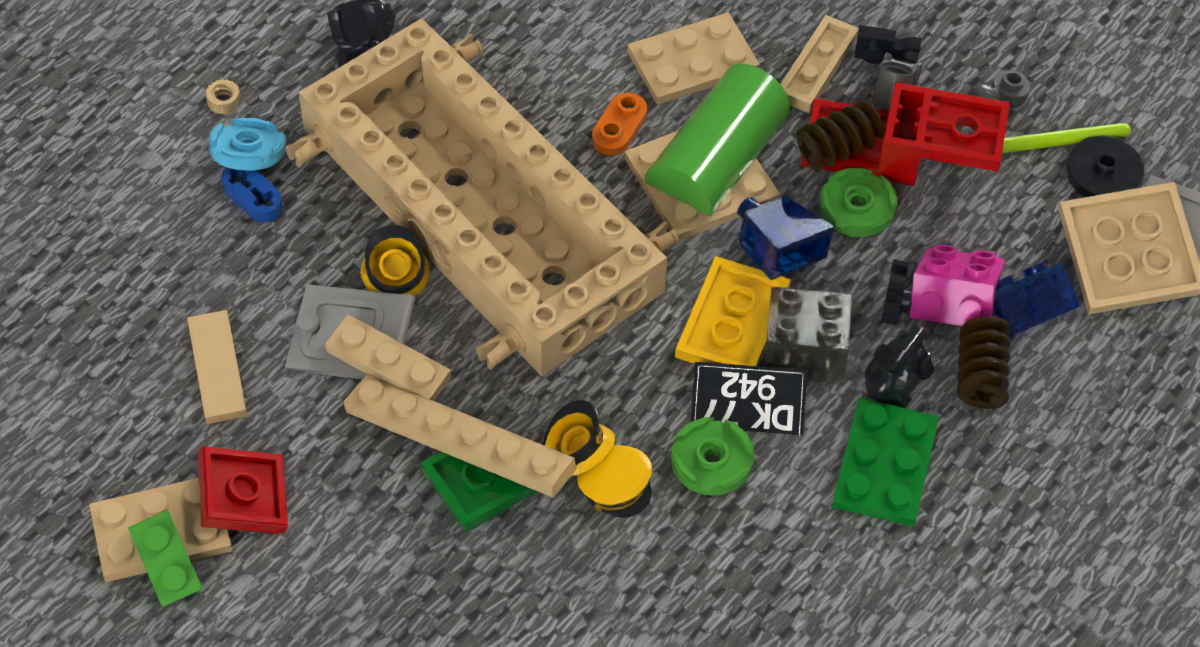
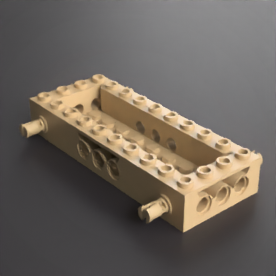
[285,18,679,376]

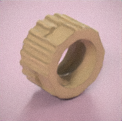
[206,79,241,115]

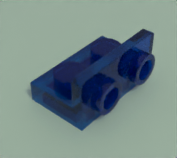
[994,261,1081,337]

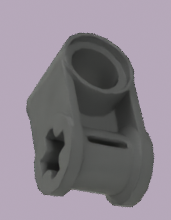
[872,52,923,109]

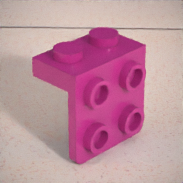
[910,245,1005,326]

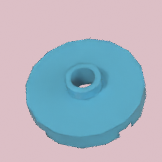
[209,118,286,171]

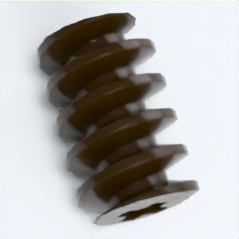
[796,100,884,173]
[957,316,1011,409]

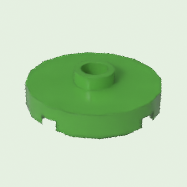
[819,168,898,237]
[671,417,754,495]

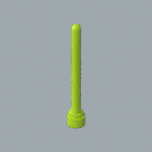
[958,123,1131,167]

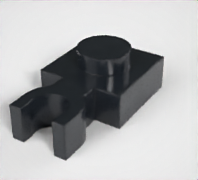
[854,25,922,64]
[881,259,912,325]

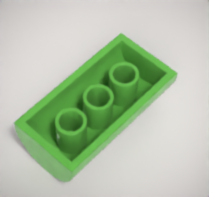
[645,64,790,216]

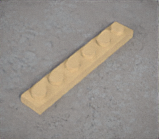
[343,374,576,498]

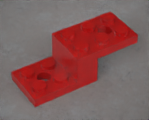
[801,82,1010,186]

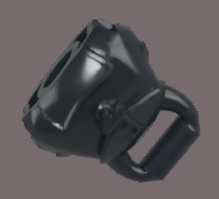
[327,0,396,68]
[865,325,935,408]

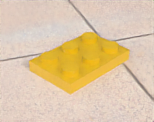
[675,256,791,366]

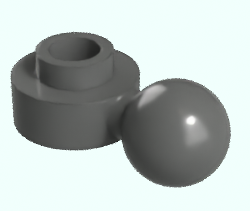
[967,70,1030,108]

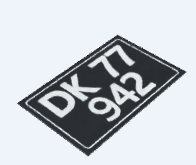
[691,362,808,435]

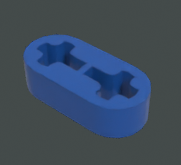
[221,167,283,222]

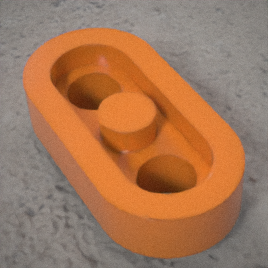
[592,93,647,156]

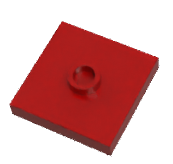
[198,446,288,534]

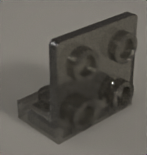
[763,287,851,385]

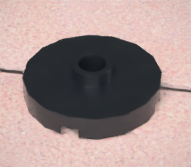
[1066,136,1144,197]

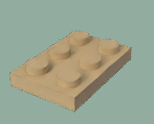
[627,12,760,105]
[89,478,233,583]

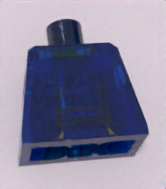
[737,197,834,280]

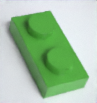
[128,510,203,607]

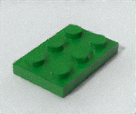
[832,398,939,527]

